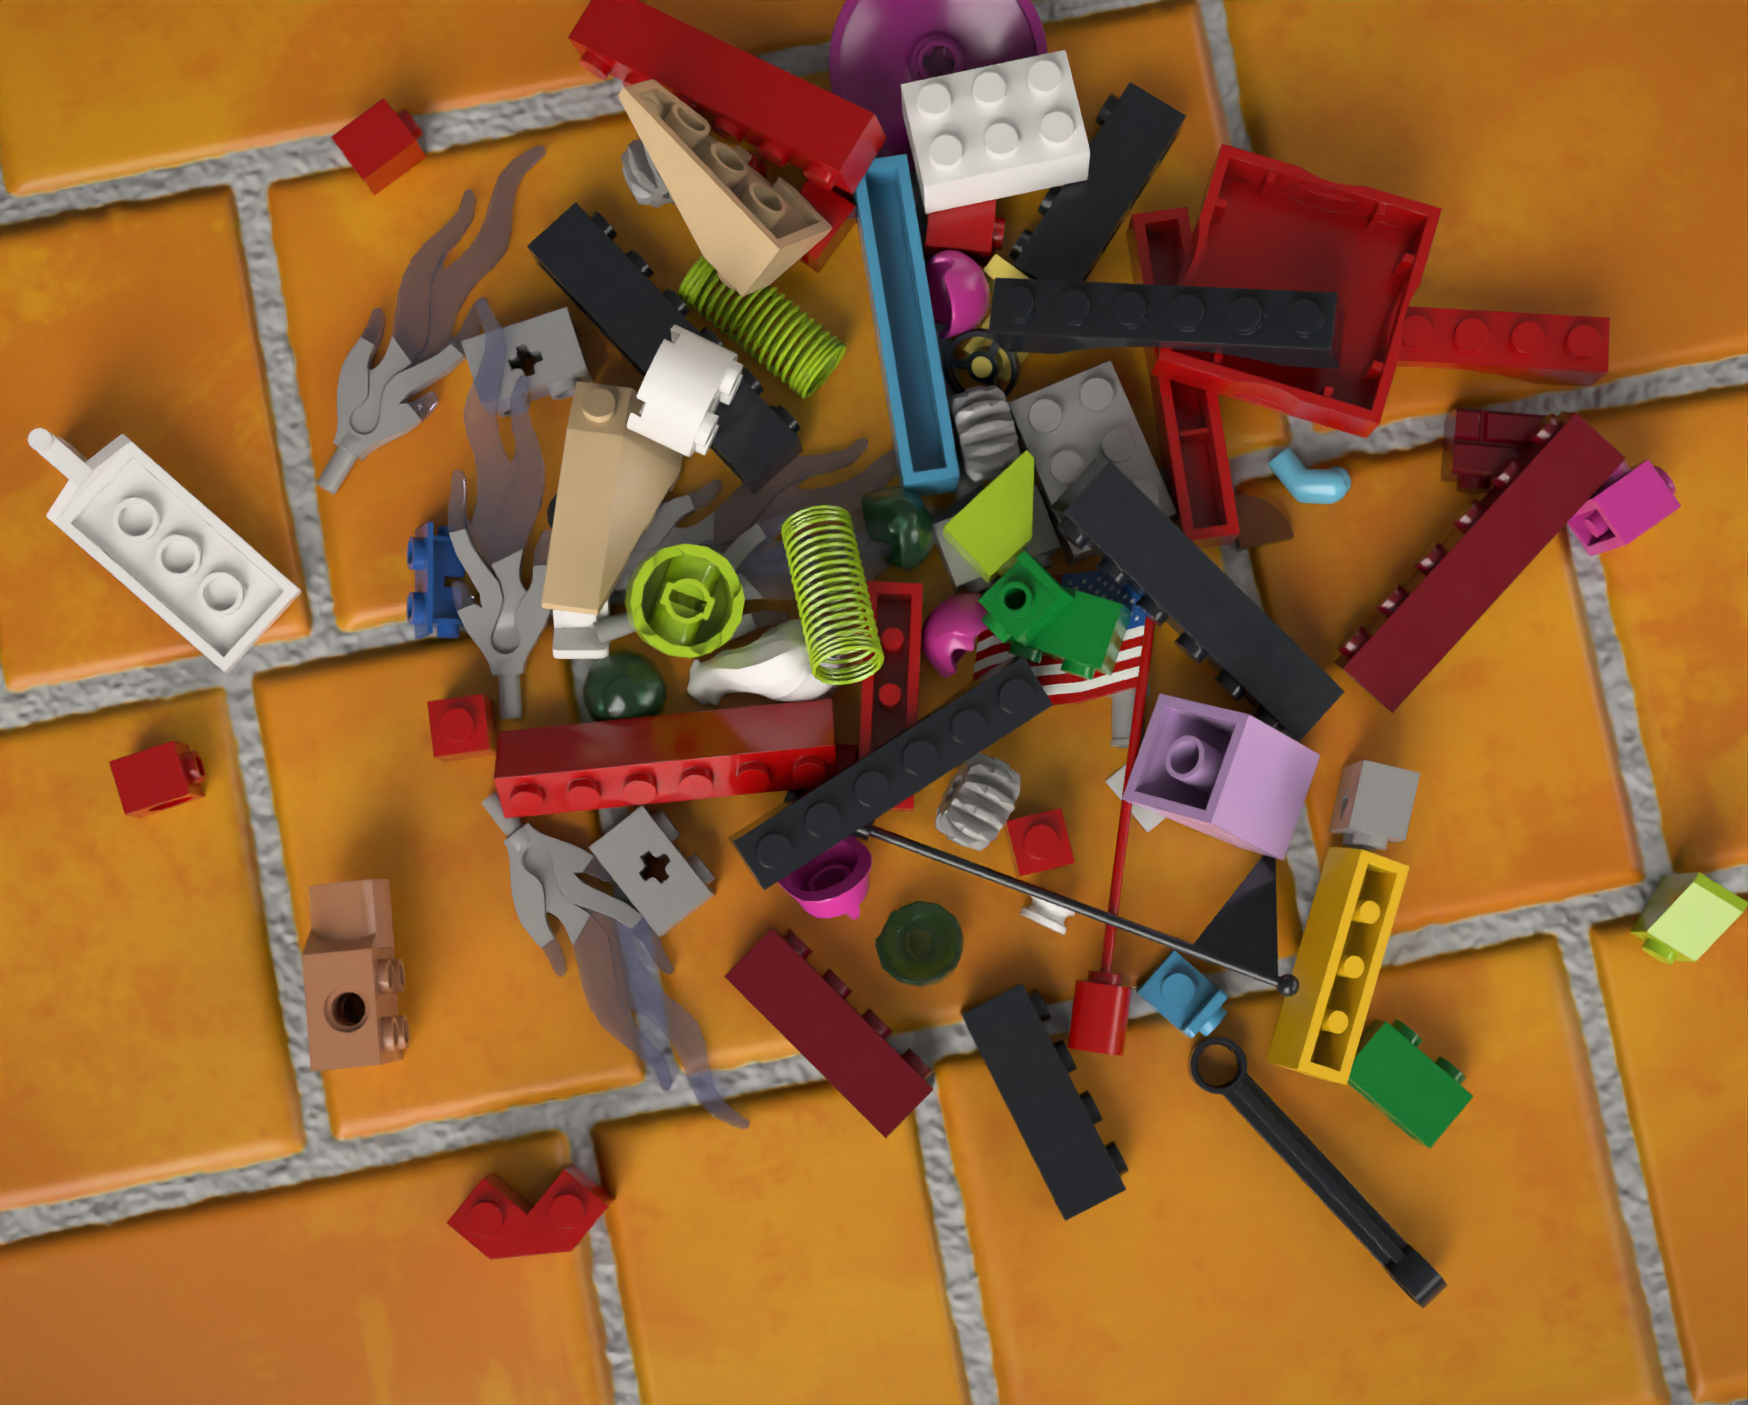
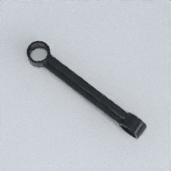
[1187,1037,1448,1309]

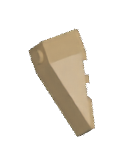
[618,79,833,297]
[541,381,684,615]

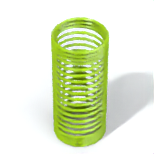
[678,254,846,399]
[781,504,885,685]

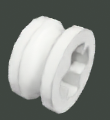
[1019,895,1075,935]

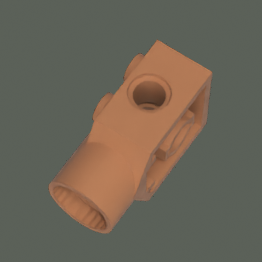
[302,879,410,1072]

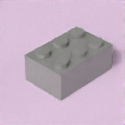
[1008,360,1177,566]

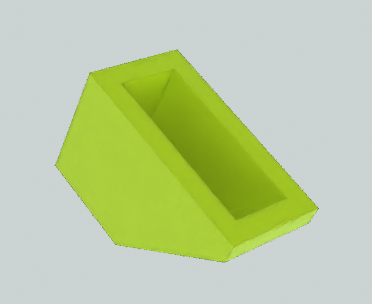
[942,450,1034,584]
[1630,872,1748,965]

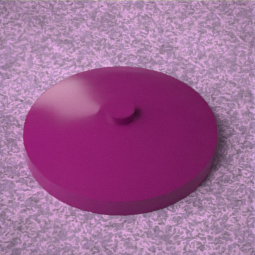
[828,0,1048,172]

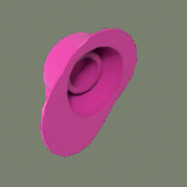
[777,835,873,920]

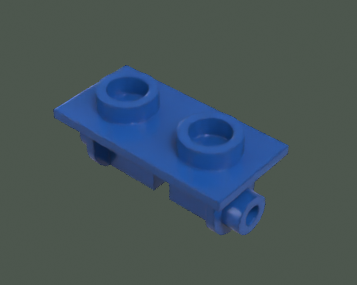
[406,522,465,639]

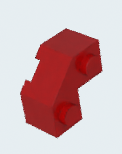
[446,1163,615,1260]

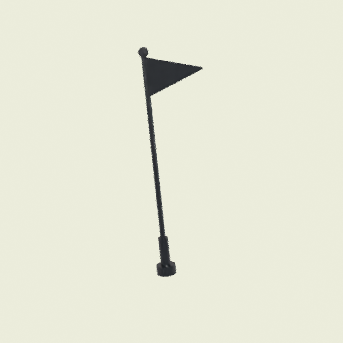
[783,788,1300,997]

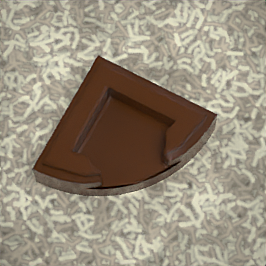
[1234,495,1294,552]

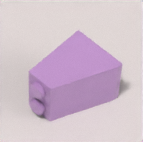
[1122,693,1320,860]

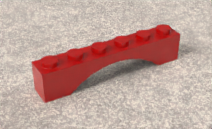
[1396,306,1610,387]

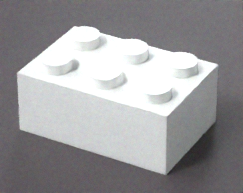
[901,50,1090,214]

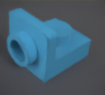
[1136,950,1229,1038]

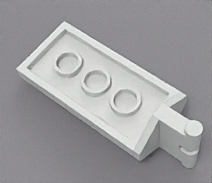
[28,428,302,673]

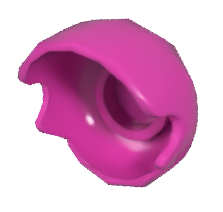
[925,249,990,340]
[921,592,988,678]

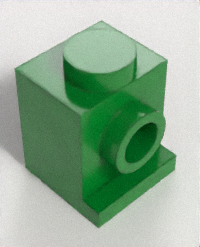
[978,550,1075,646]

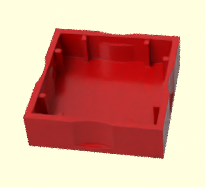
[1150,144,1442,438]

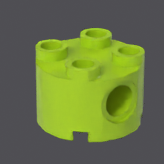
[625,543,745,658]

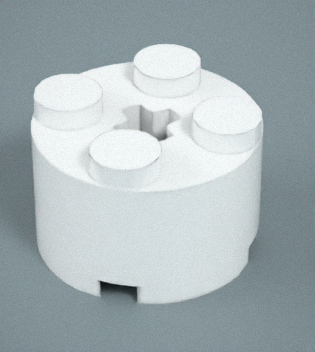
[627,324,744,458]

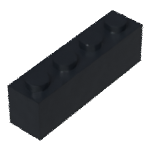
[1009,82,1186,281]
[960,983,1129,1221]

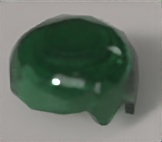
[861,486,935,572]
[582,648,667,722]
[875,900,965,987]

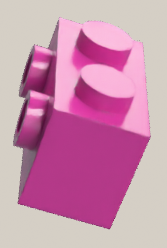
[1567,459,1681,557]

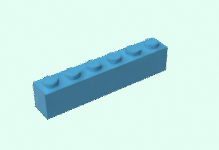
[853,154,960,499]

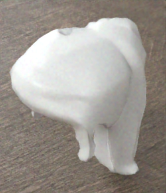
[687,619,846,706]

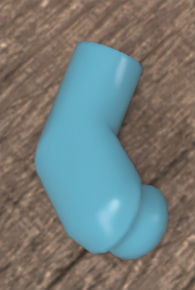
[1268,447,1351,504]

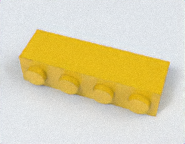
[1266,847,1410,1086]

